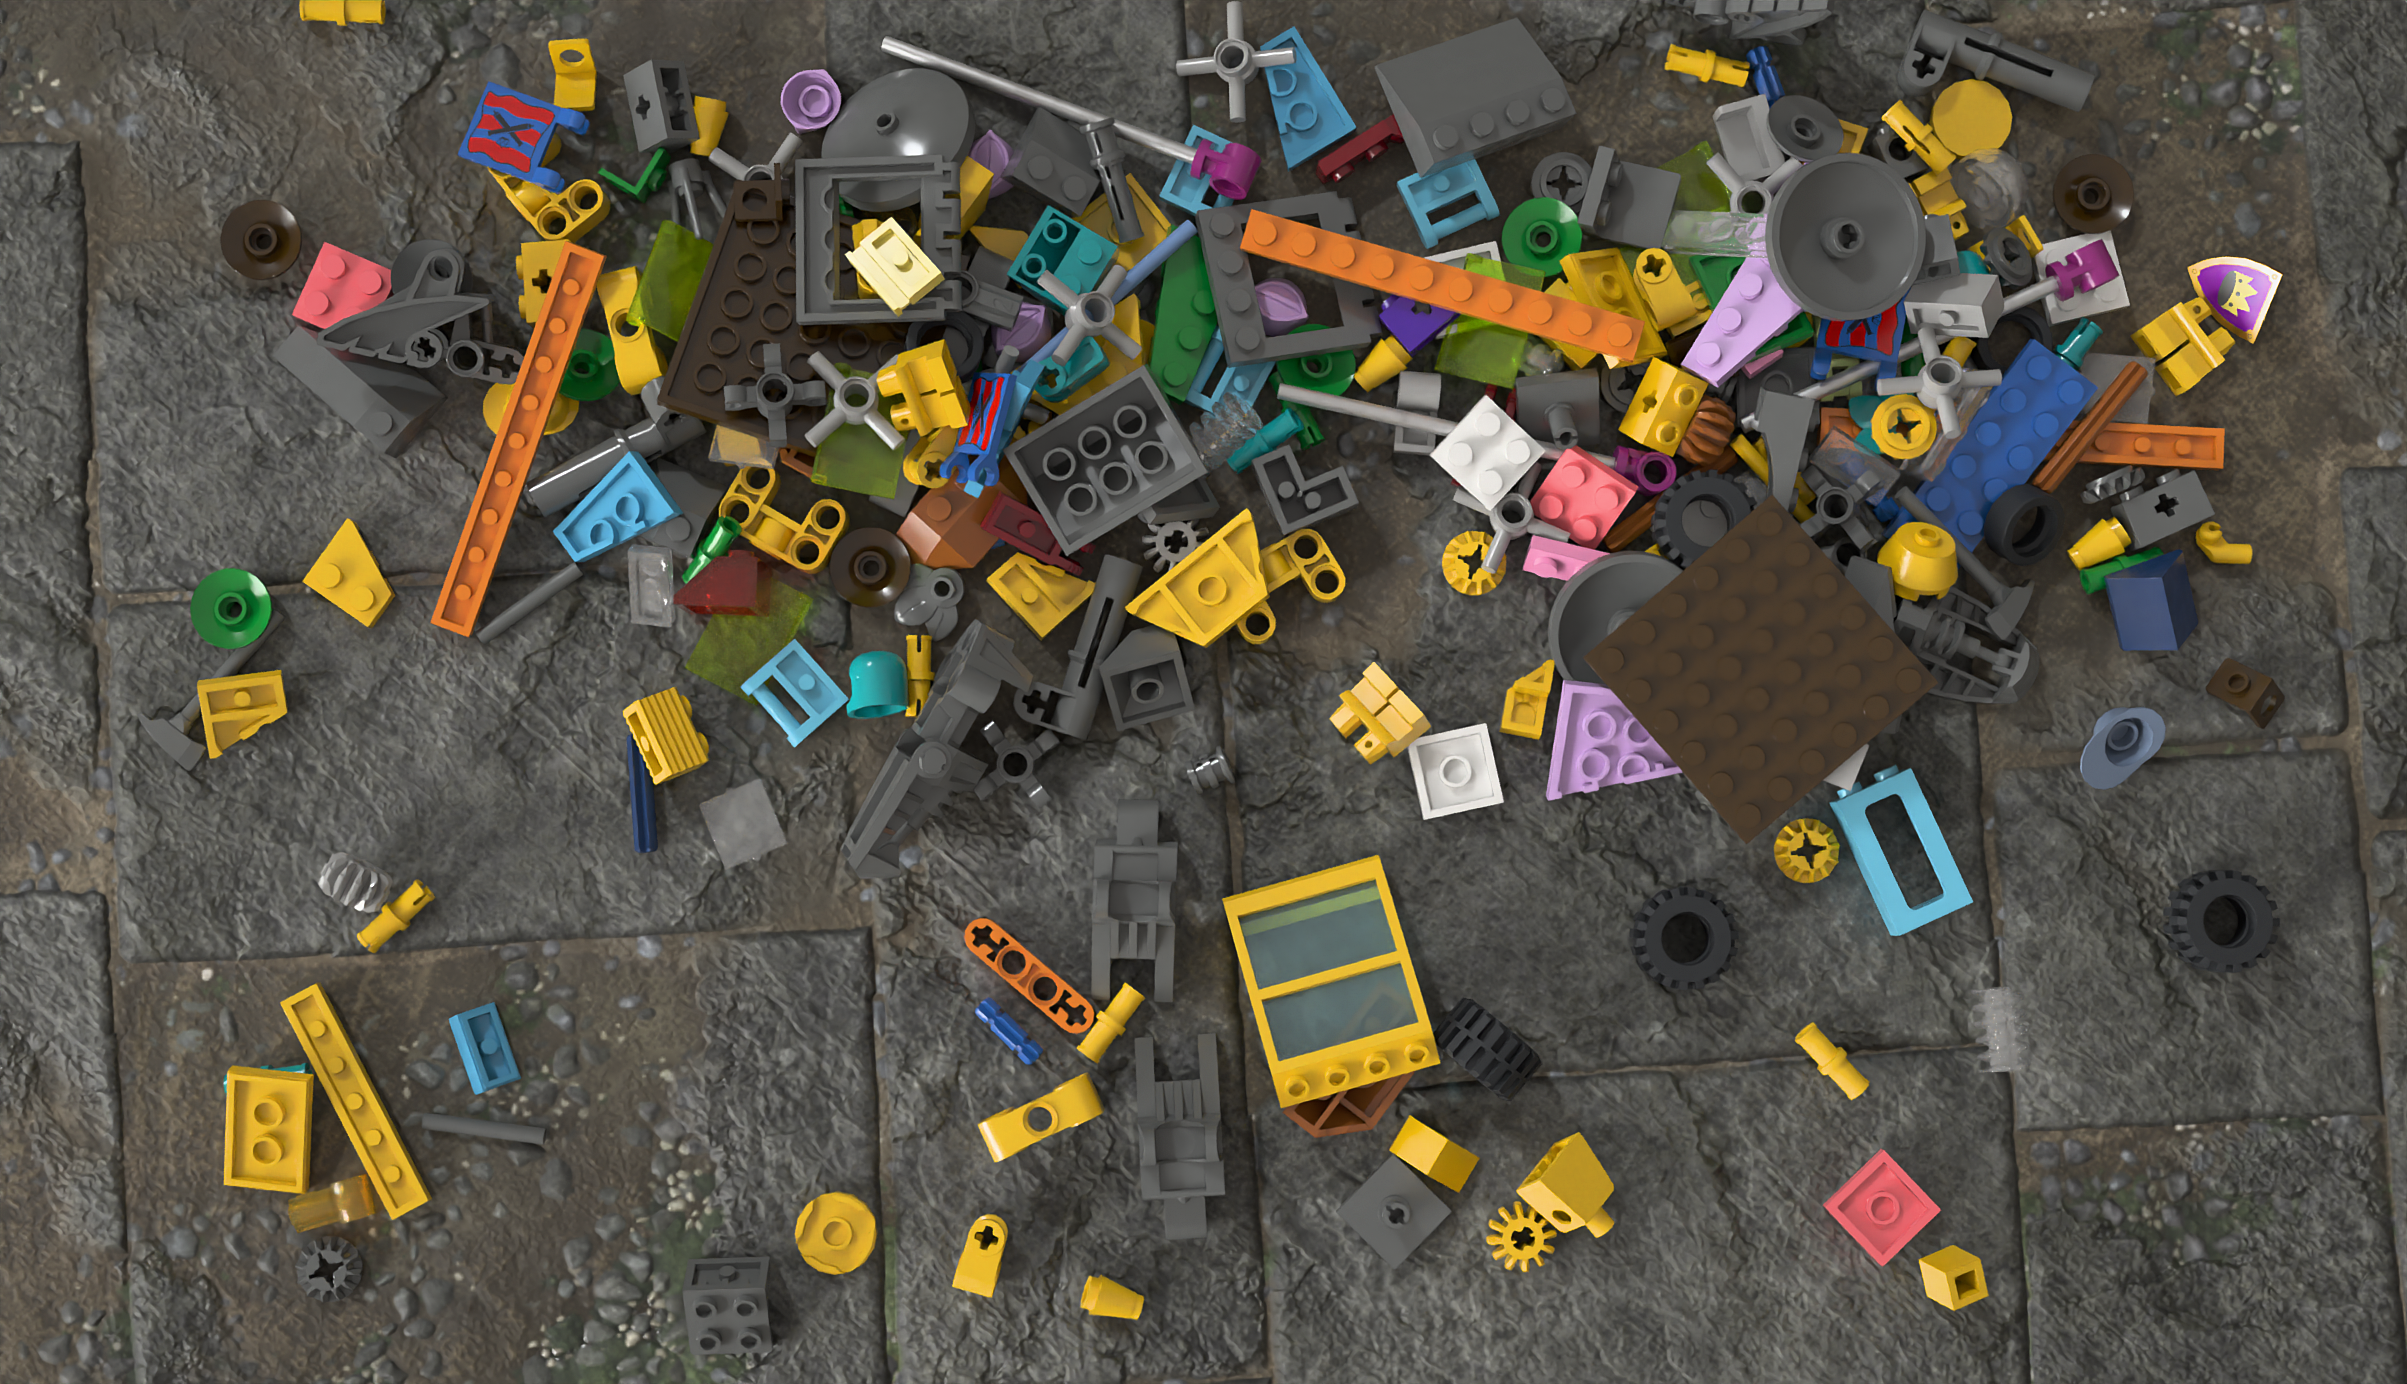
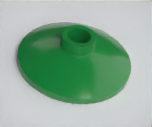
[1502,197,1583,278]
[1277,324,1356,396]
[559,328,620,401]
[190,568,272,649]

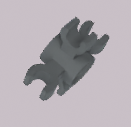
[724,343,826,448]
[1800,464,1885,552]
[974,721,1060,809]

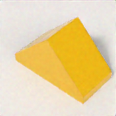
[1389,1115,1480,1193]

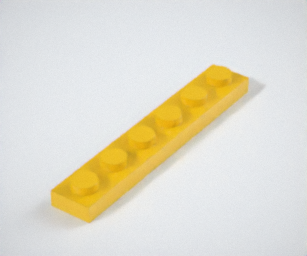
[280,983,432,1220]

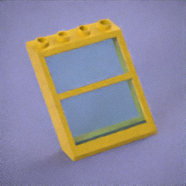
[1222,855,1440,1108]

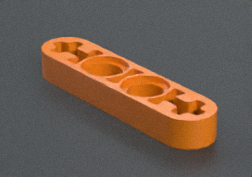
[964,918,1095,1034]

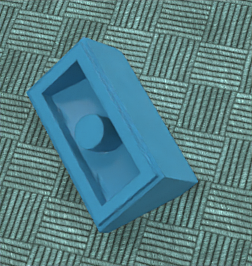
[449,1002,521,1095]

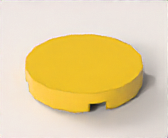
[1929,79,2012,161]
[795,1191,878,1275]

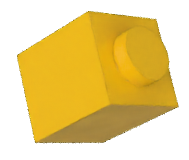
[1918,1245,1989,1311]

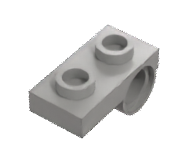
[1393,371,1441,455]

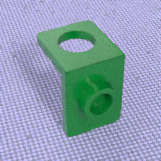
[598,147,671,203]

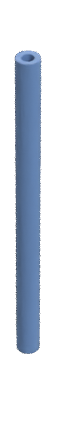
[1017,220,1198,373]

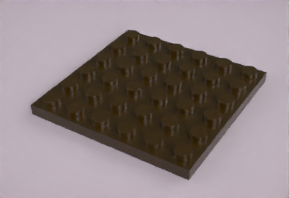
[657,179,970,483]
[1583,495,1939,845]

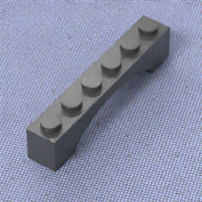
[1751,387,1818,512]

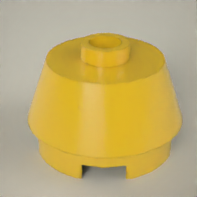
[1877,522,1958,601]

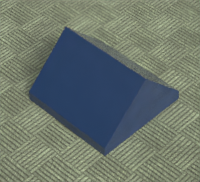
[2104,549,2198,651]

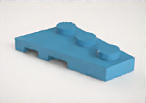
[1260,26,1357,172]
[964,359,1045,498]
[553,451,683,562]

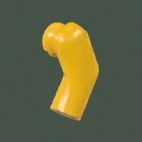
[2196,521,2252,564]

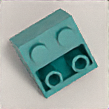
[1006,205,1119,316]

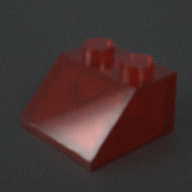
[673,550,772,617]

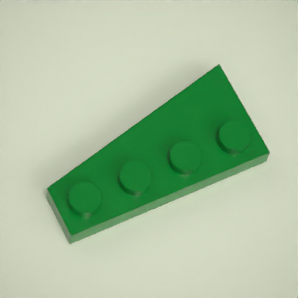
[1148,224,1218,405]

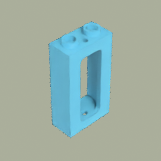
[1829,765,1973,936]

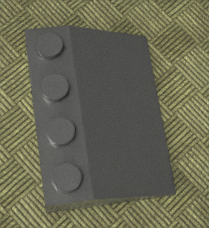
[1374,18,1577,178]
[1003,363,1208,556]

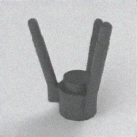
[667,158,727,243]

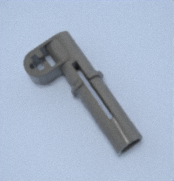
[1897,9,2095,112]
[526,376,707,518]
[1013,554,1143,740]

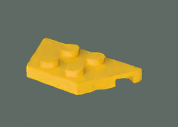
[1010,294,1145,415]
[1125,508,1270,648]

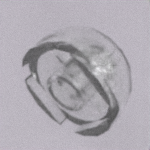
[1949,148,2029,229]

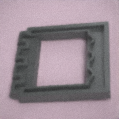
[795,154,962,325]
[1195,191,1383,368]

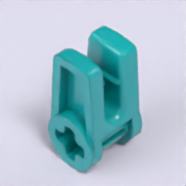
[1035,336,1110,403]

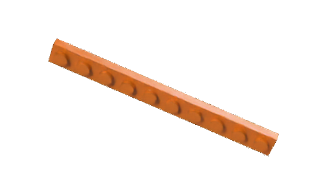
[1240,209,1645,363]
[430,241,607,637]
[1817,407,2225,471]

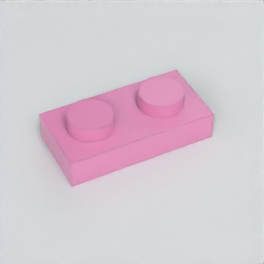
[1523,535,1610,581]

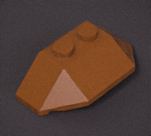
[895,454,1028,570]
[1282,980,1416,1138]

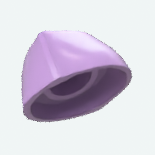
[781,69,841,135]
[967,130,1014,199]
[1254,278,1309,337]
[991,302,1051,362]

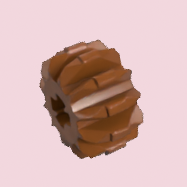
[1676,394,1736,466]

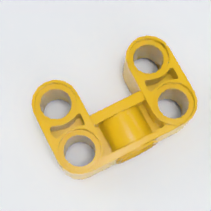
[487,131,611,243]
[597,266,668,396]
[719,458,850,574]
[1235,529,1345,644]
[978,1072,1105,1162]

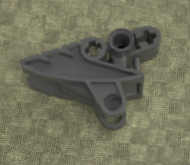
[1664,0,1835,45]
[316,248,526,384]
[1091,799,1178,1002]
[1135,1033,1225,1240]

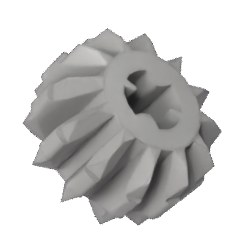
[1142,519,1209,573]
[318,852,393,913]

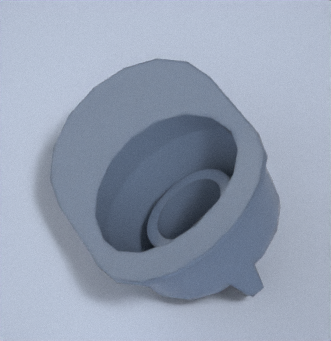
[2080,707,2166,790]

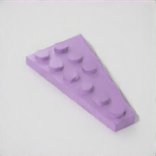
[1681,162,1808,387]
[1546,680,1682,801]

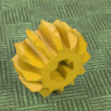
[1486,1201,1557,1272]

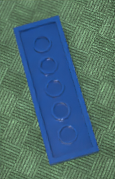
[1881,339,2098,569]

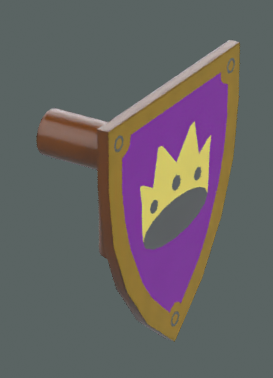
[2187,255,2284,344]

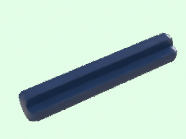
[626,734,658,853]

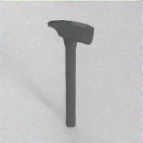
[1895,486,2035,641]
[137,607,286,771]

